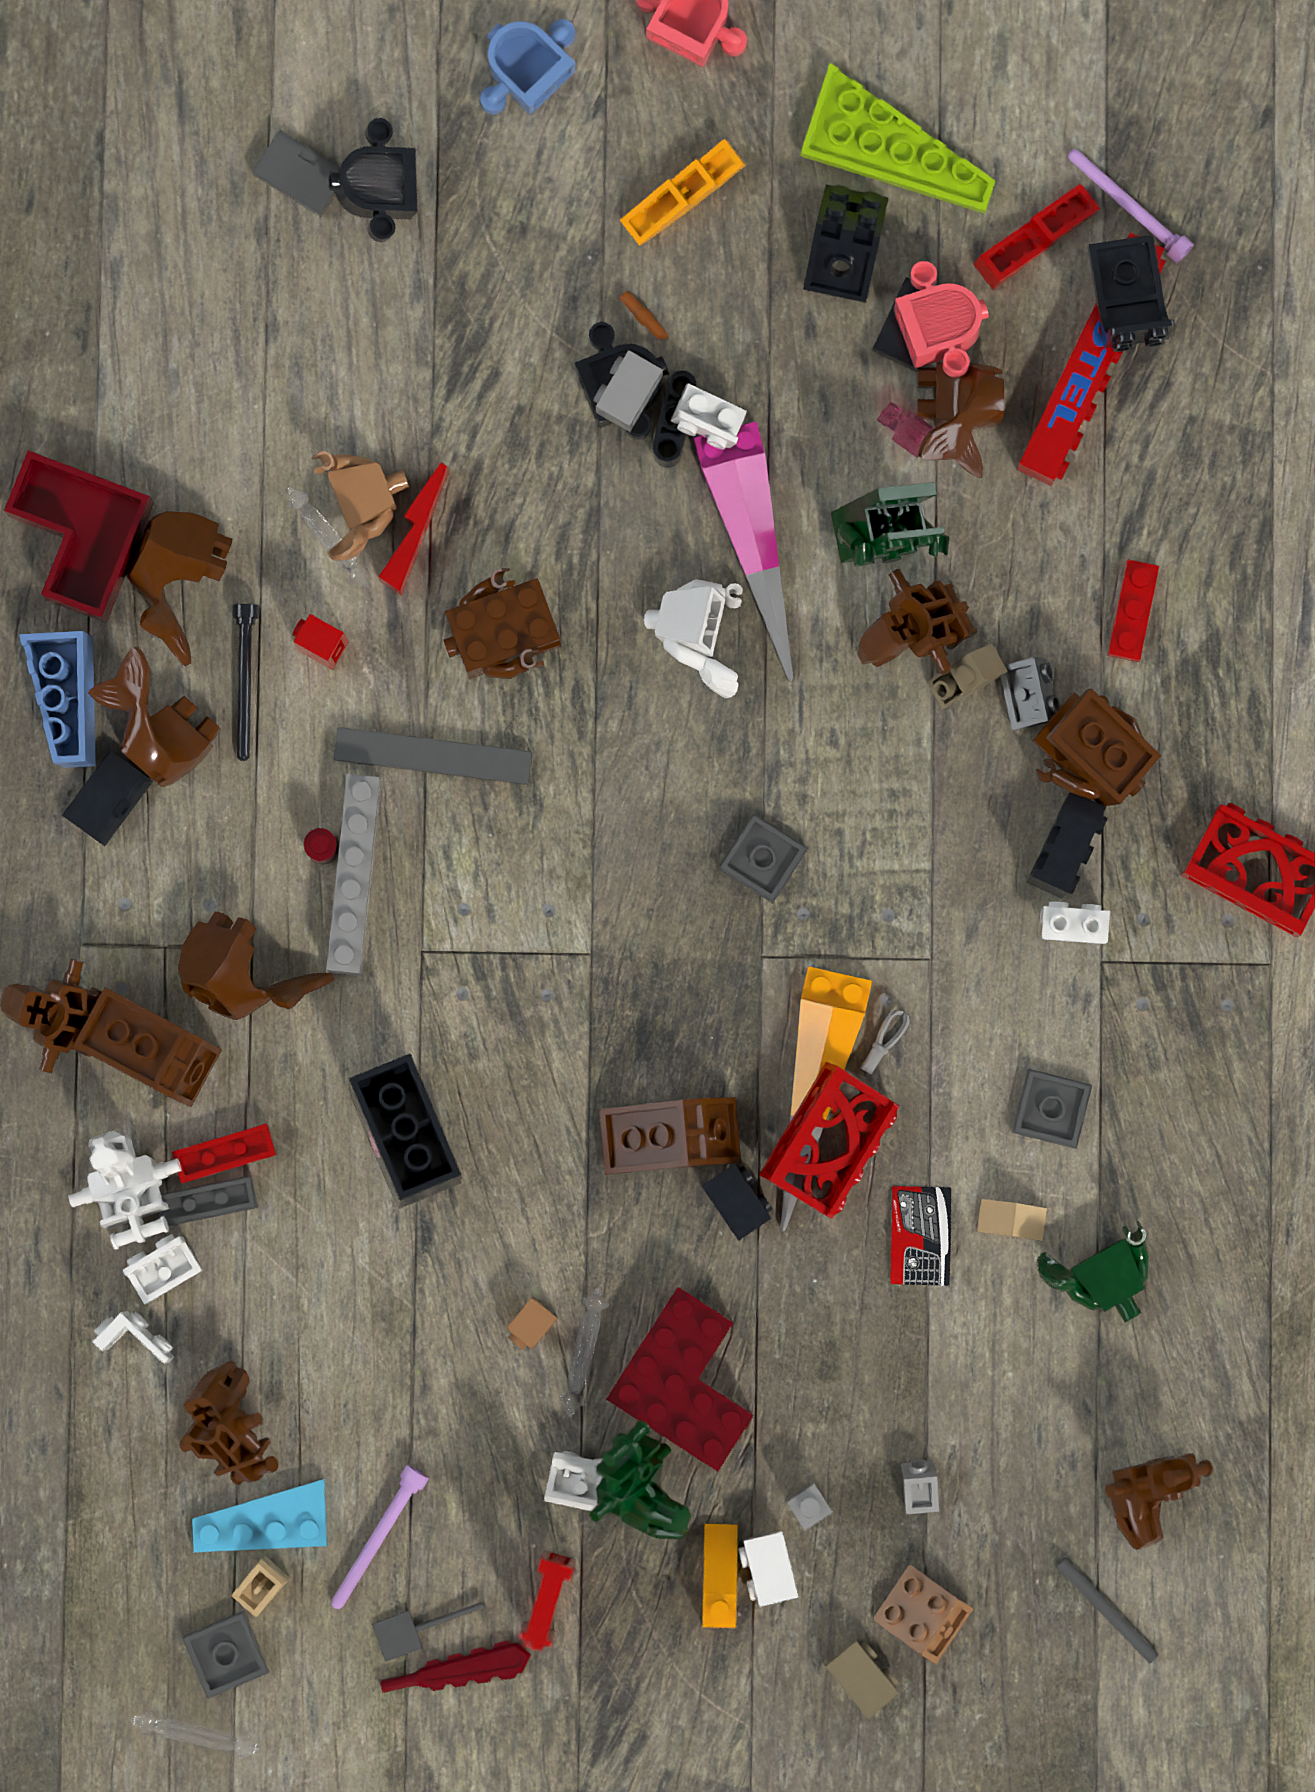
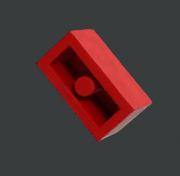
[292,614,349,670]

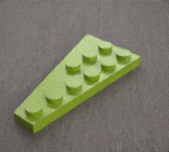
[800,63,995,214]

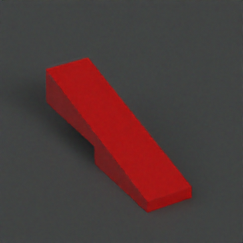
[974,183,1100,290]
[378,462,449,596]

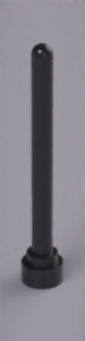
[232,604,259,761]

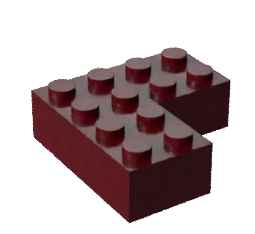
[4,450,154,623]
[606,1287,754,1472]

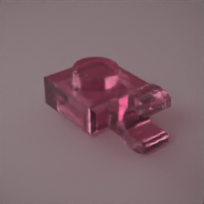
[877,402,934,458]

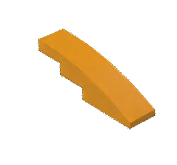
[620,139,746,246]

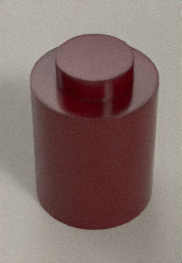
[303,828,339,865]

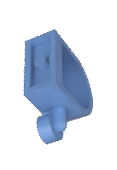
[480,19,576,115]

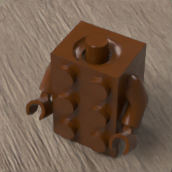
[443,568,561,680]
[1032,688,1161,807]

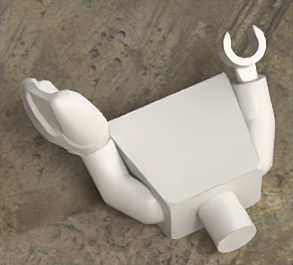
[644,579,743,698]

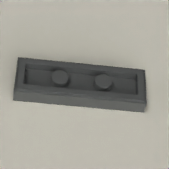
[157,1175,258,1227]

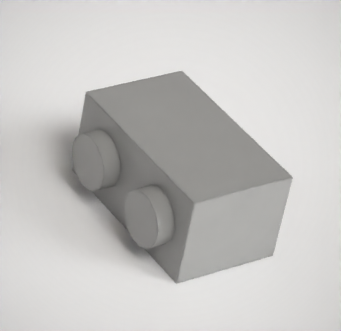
[593,350,663,432]

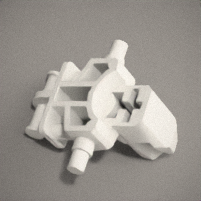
[68,1131,182,1250]

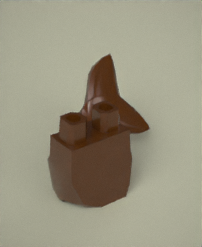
[917,362,1004,478]
[128,511,233,666]
[88,647,221,787]
[178,911,334,1020]

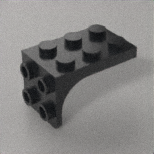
[1087,235,1175,352]

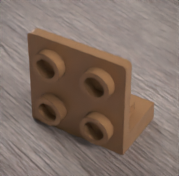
[873,1565,973,1664]

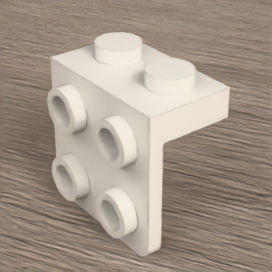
[93,1311,174,1364]

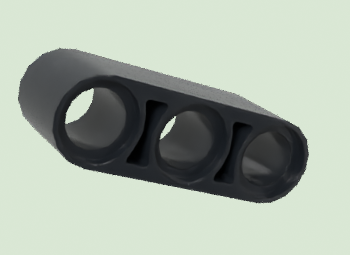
[653,370,697,468]

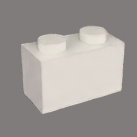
[738,1530,798,1607]

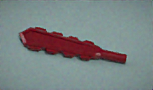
[380,1640,532,1693]

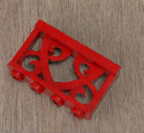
[1181,803,1315,938]
[759,1062,899,1219]
[518,1550,576,1651]

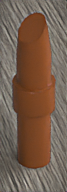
[619,290,669,340]

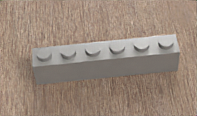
[326,774,382,976]

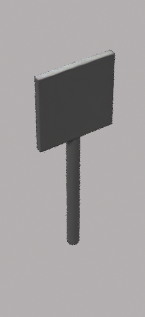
[372,1602,485,1662]

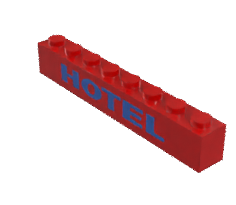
[1016,232,1166,486]

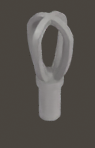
[860,1009,910,1075]

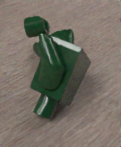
[1036,1221,1149,1323]

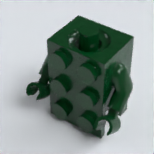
[830,482,949,567]

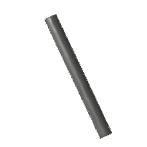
[1056,1557,1159,1664]

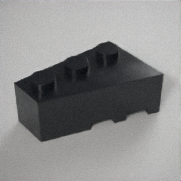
[1027,792,1108,899]

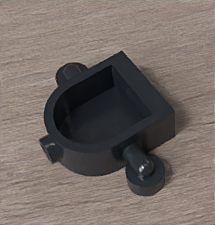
[329,118,417,242]
[575,322,669,440]

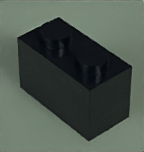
[701,1163,773,1241]

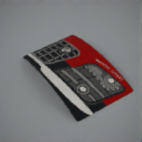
[890,1186,951,1286]

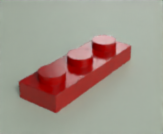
[1107,559,1160,662]
[172,1123,277,1184]

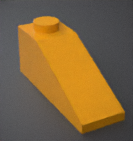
[702,1524,738,1628]

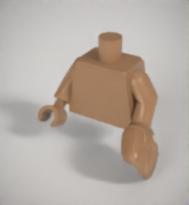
[311,451,410,561]

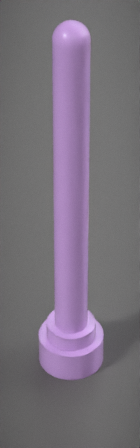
[1068,149,1194,264]
[331,1464,429,1609]

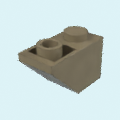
[927,643,1008,710]

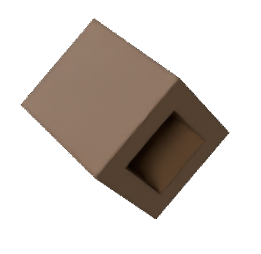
[507,1297,558,1350]

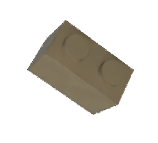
[824,1639,899,1719]

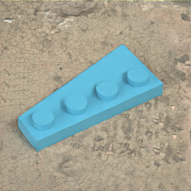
[192,1479,328,1552]

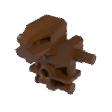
[857,569,978,674]
[0,958,102,1073]
[179,1360,279,1485]
[1105,1453,1213,1550]

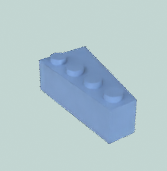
[19,631,96,768]

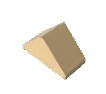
[977,1199,1047,1241]
[231,1556,290,1617]

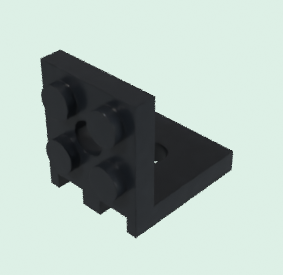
[803,184,889,303]

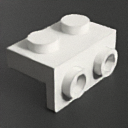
[1040,902,1110,944]
[122,1234,203,1305]
[544,1451,609,1515]

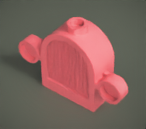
[636,0,747,67]
[894,261,989,378]

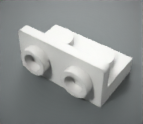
[671,384,747,449]

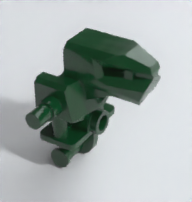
[589,1420,691,1539]

